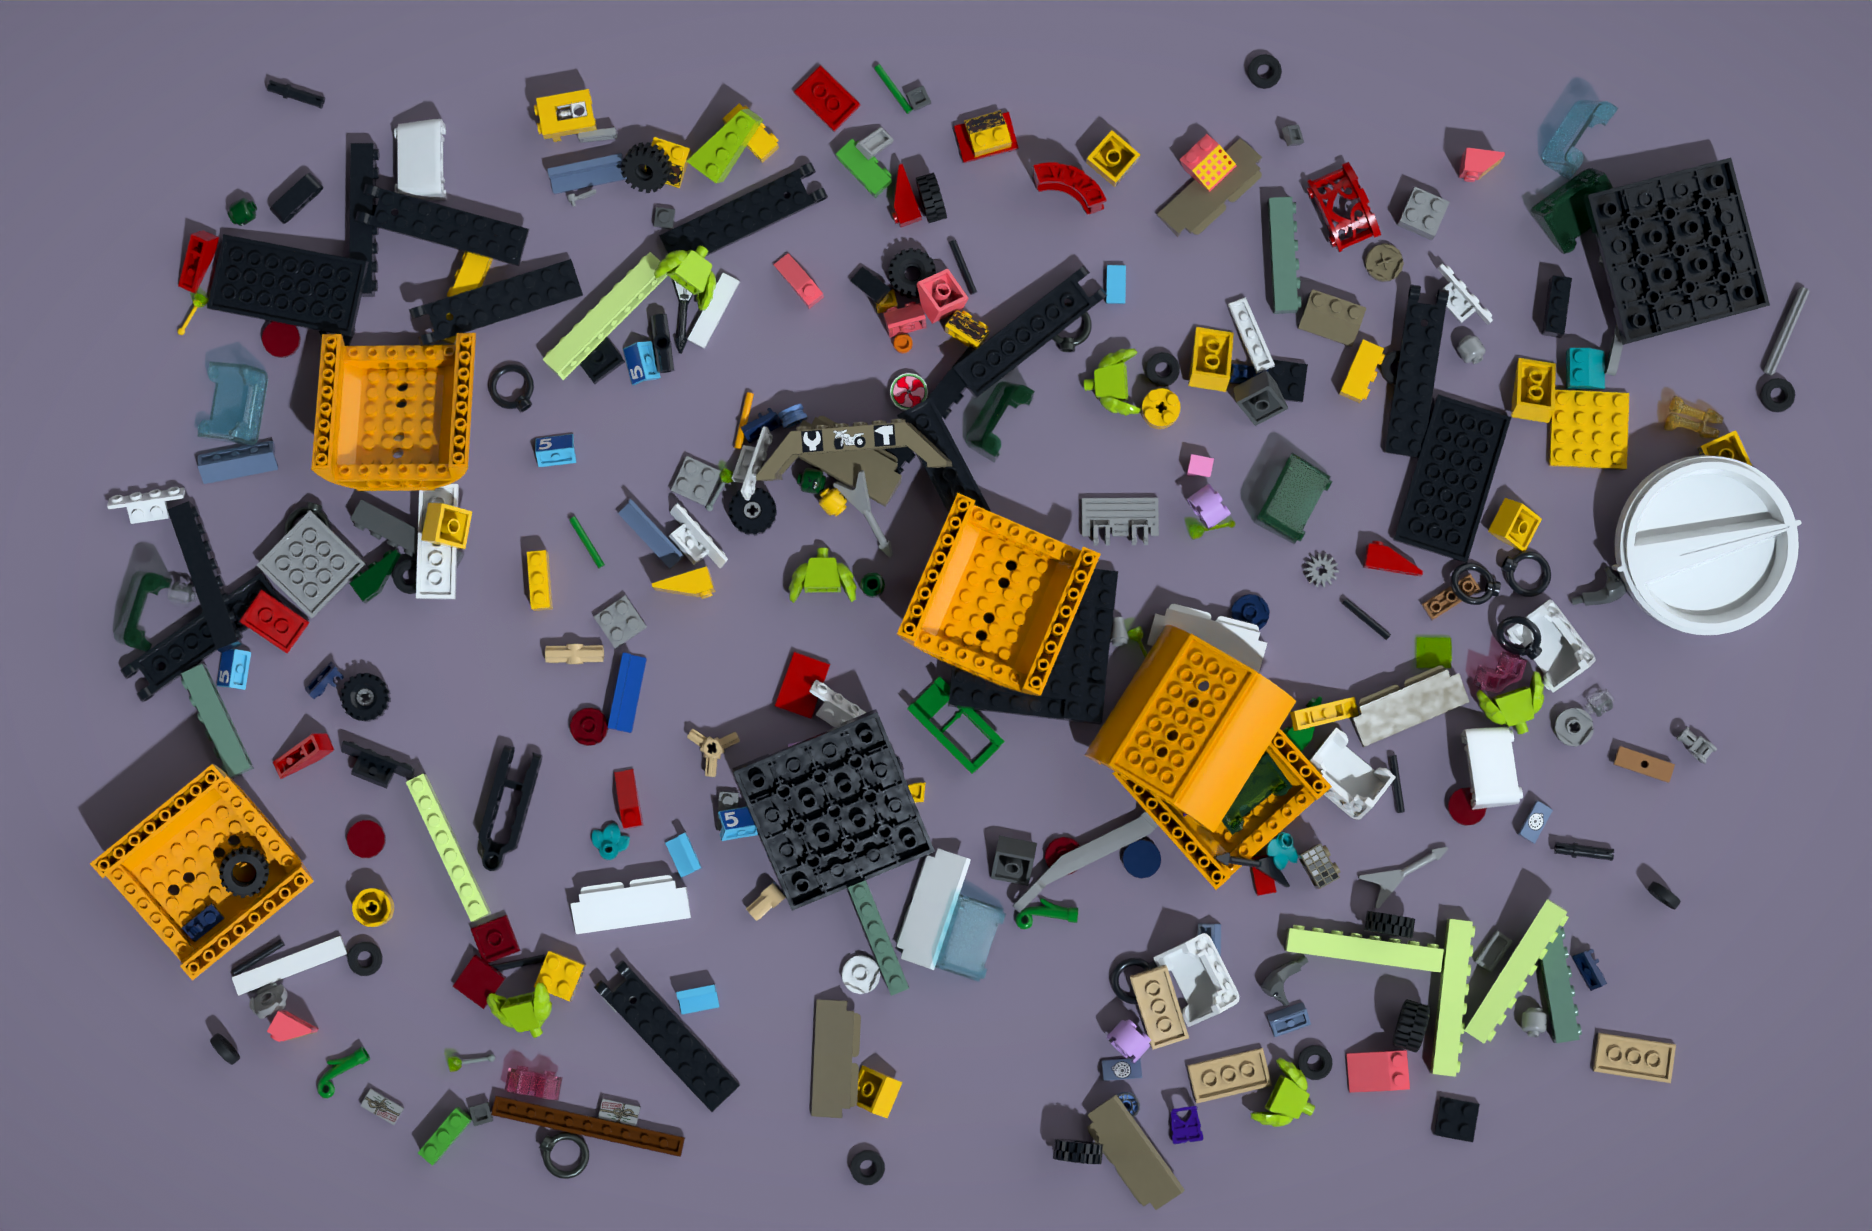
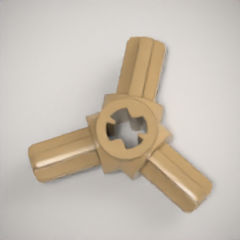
[687,729,740,777]

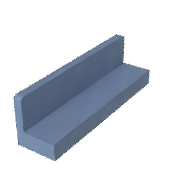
[547,153,627,194]
[198,441,278,484]
[618,499,684,569]

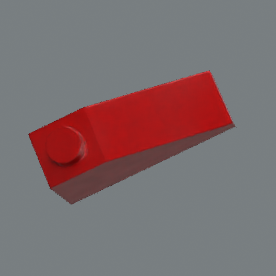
[892,164,922,228]
[178,230,219,293]
[1363,541,1423,577]
[273,733,334,779]
[614,769,644,829]

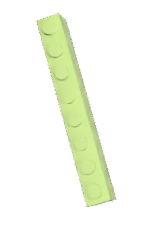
[543,252,667,380]
[406,774,491,922]
[1464,899,1569,1043]
[1430,919,1475,1077]
[1285,925,1444,972]

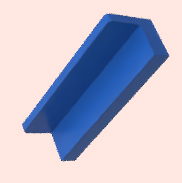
[608,653,647,733]

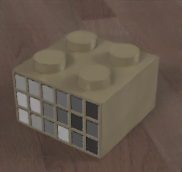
[1297,844,1340,889]

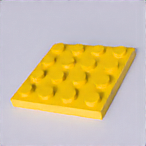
[1549,390,1629,470]

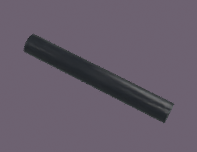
[949,240,977,295]
[1342,598,1391,640]
[1389,755,1405,813]
[231,939,285,976]
[490,954,546,971]

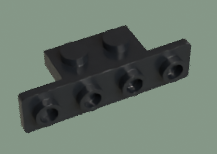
[341,741,414,789]

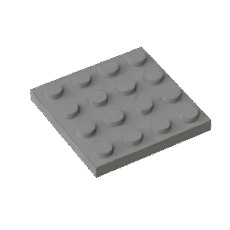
[257,510,366,619]

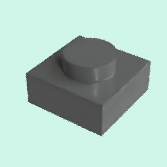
[906,85,931,111]
[1282,125,1304,146]
[654,207,676,229]
[469,1102,494,1126]

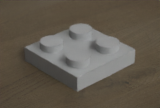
[671,456,722,507]
[594,595,647,649]

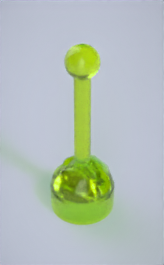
[1189,520,1236,540]
[1127,626,1147,657]

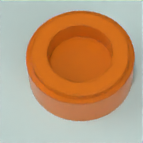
[894,334,913,354]

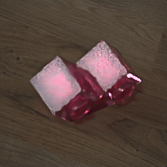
[1473,651,1527,693]
[504,1065,563,1100]

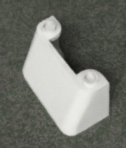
[394,119,446,200]
[1507,599,1596,693]
[1461,727,1523,810]
[1309,728,1396,820]
[1153,933,1239,1027]

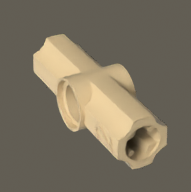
[545,644,604,664]

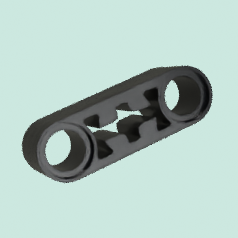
[270,173,323,224]

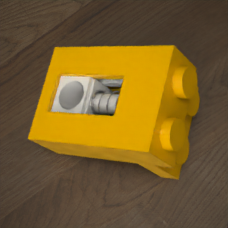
[534,89,597,142]

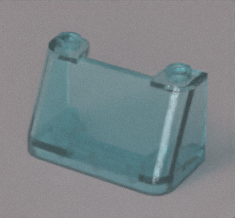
[1541,100,1618,180]
[197,362,268,445]
[935,894,1006,982]

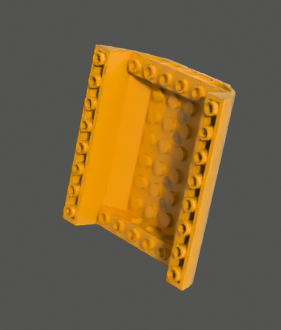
[311,333,476,491]
[897,493,1101,696]
[1084,625,1296,833]
[1112,699,1332,890]
[90,764,314,981]

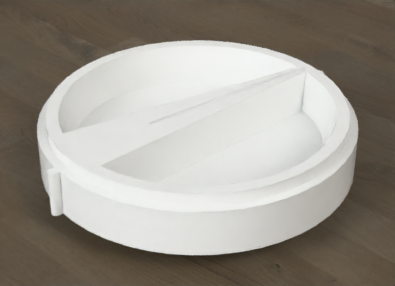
[1612,455,1801,635]

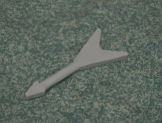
[833,470,893,557]
[1359,847,1448,909]

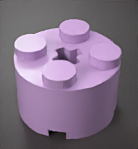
[1187,484,1231,530]
[1106,1019,1151,1064]

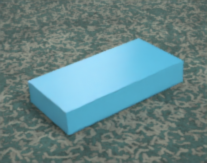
[1106,265,1126,304]

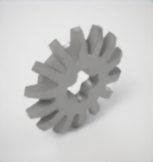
[1304,553,1339,587]

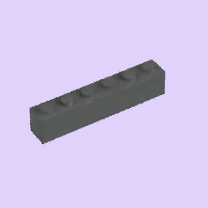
[350,499,464,569]

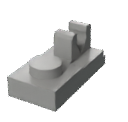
[717,792,739,831]

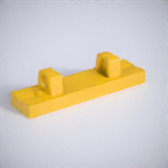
[1290,697,1359,731]

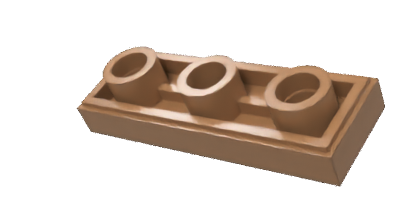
[1421,574,1481,621]
[1613,746,1675,783]

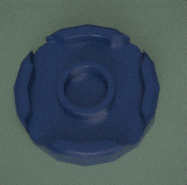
[1231,594,1270,630]
[1123,840,1161,879]

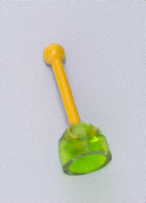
[177,292,209,335]

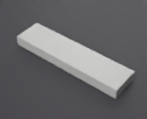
[688,273,740,349]
[1228,297,1275,373]

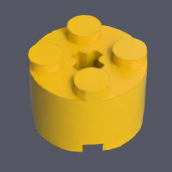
[1141,388,1180,429]
[352,888,394,927]

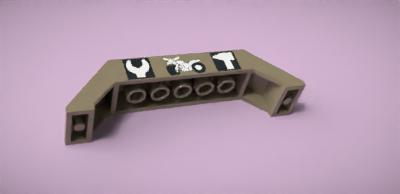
[756,419,952,481]

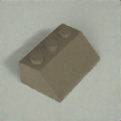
[1298,289,1366,347]

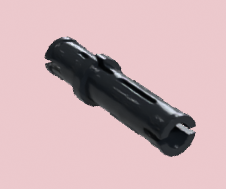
[267,80,325,109]
[1554,842,1614,861]

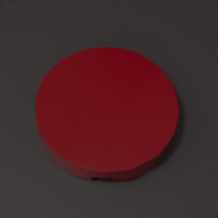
[262,322,301,358]
[570,708,609,746]
[1448,787,1487,826]
[347,820,386,858]
[1045,837,1081,875]

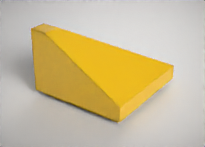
[876,289,898,314]

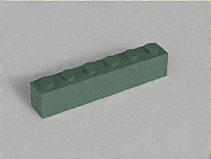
[1268,197,1301,314]
[181,664,254,778]
[848,880,909,996]
[1539,926,1582,1043]

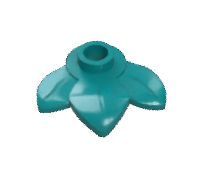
[592,823,630,860]
[1266,832,1298,870]

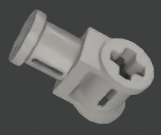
[1676,726,1717,764]

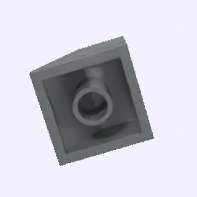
[1234,370,1288,426]
[991,835,1037,886]

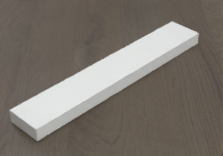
[232,936,348,996]

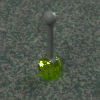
[706,467,733,511]
[448,1054,495,1072]

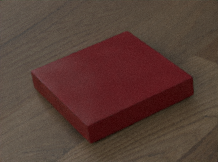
[471,915,521,963]
[453,955,506,1009]

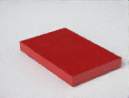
[794,65,861,132]
[954,112,1019,163]
[239,589,310,654]
[775,652,830,719]

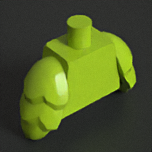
[654,246,716,311]
[1084,348,1141,416]
[789,548,857,603]
[1476,671,1544,735]
[487,982,552,1038]
[1251,1058,1315,1127]

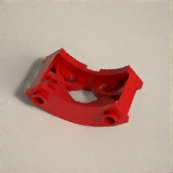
[1033,162,1107,215]
[1306,162,1381,252]

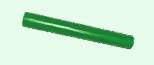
[874,64,913,114]
[569,516,605,569]

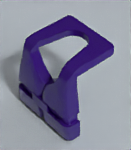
[1171,1106,1204,1144]

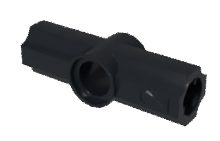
[650,314,675,373]

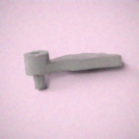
[567,189,596,207]

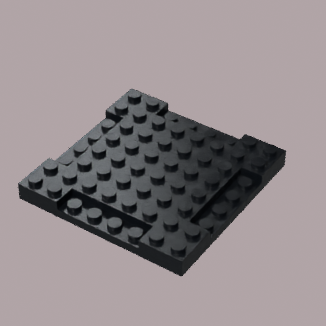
[1583,158,1770,345]
[948,561,1118,725]
[732,709,935,911]

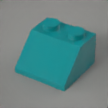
[1566,348,1605,389]

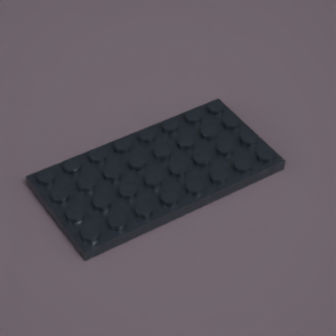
[207,234,369,337]
[1393,395,1511,563]

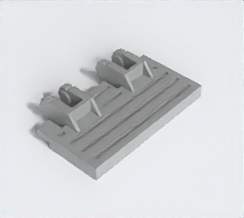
[1082,498,1159,546]

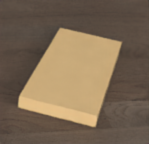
[1129,965,1189,1050]
[1593,1033,1676,1083]
[1187,1048,1272,1104]

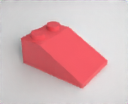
[883,302,926,338]
[1346,1049,1410,1093]

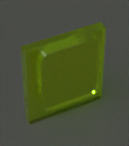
[1416,637,1452,668]

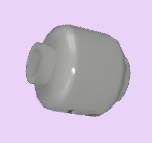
[1457,335,1486,364]
[1521,1008,1547,1037]

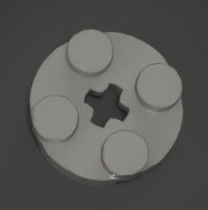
[1554,708,1594,747]
[249,983,288,1019]

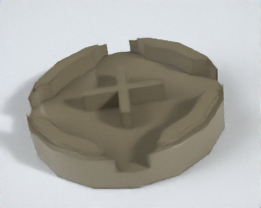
[1365,244,1404,282]

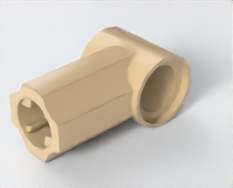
[746,883,786,921]

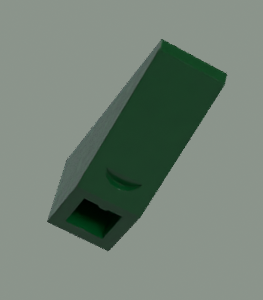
[349,550,401,603]

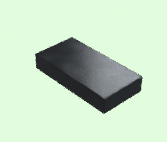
[850,267,891,304]

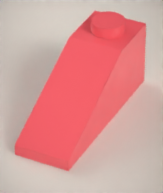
[774,253,824,309]

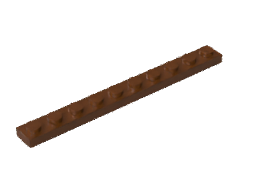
[491,1096,685,1157]

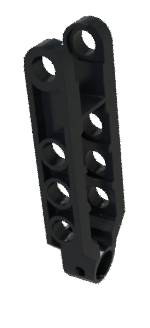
[478,745,543,871]

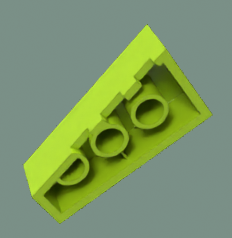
[686,108,763,183]

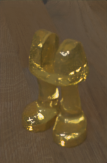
[1664,396,1724,438]

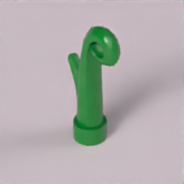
[1015,898,1078,929]
[317,1047,370,1098]

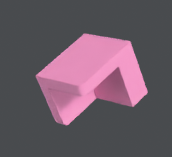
[1187,454,1214,477]

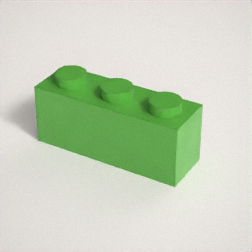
[836,139,892,198]
[418,1107,472,1166]

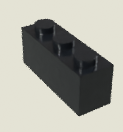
[1542,275,1572,338]

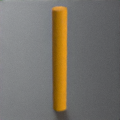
[734,392,754,449]

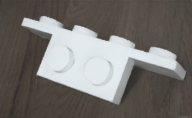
[1435,264,1493,325]
[732,426,772,501]
[107,487,185,524]
[669,503,728,568]
[809,680,866,727]

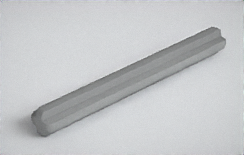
[1763,287,1809,375]

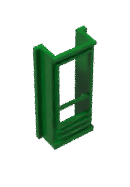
[907,676,1005,774]

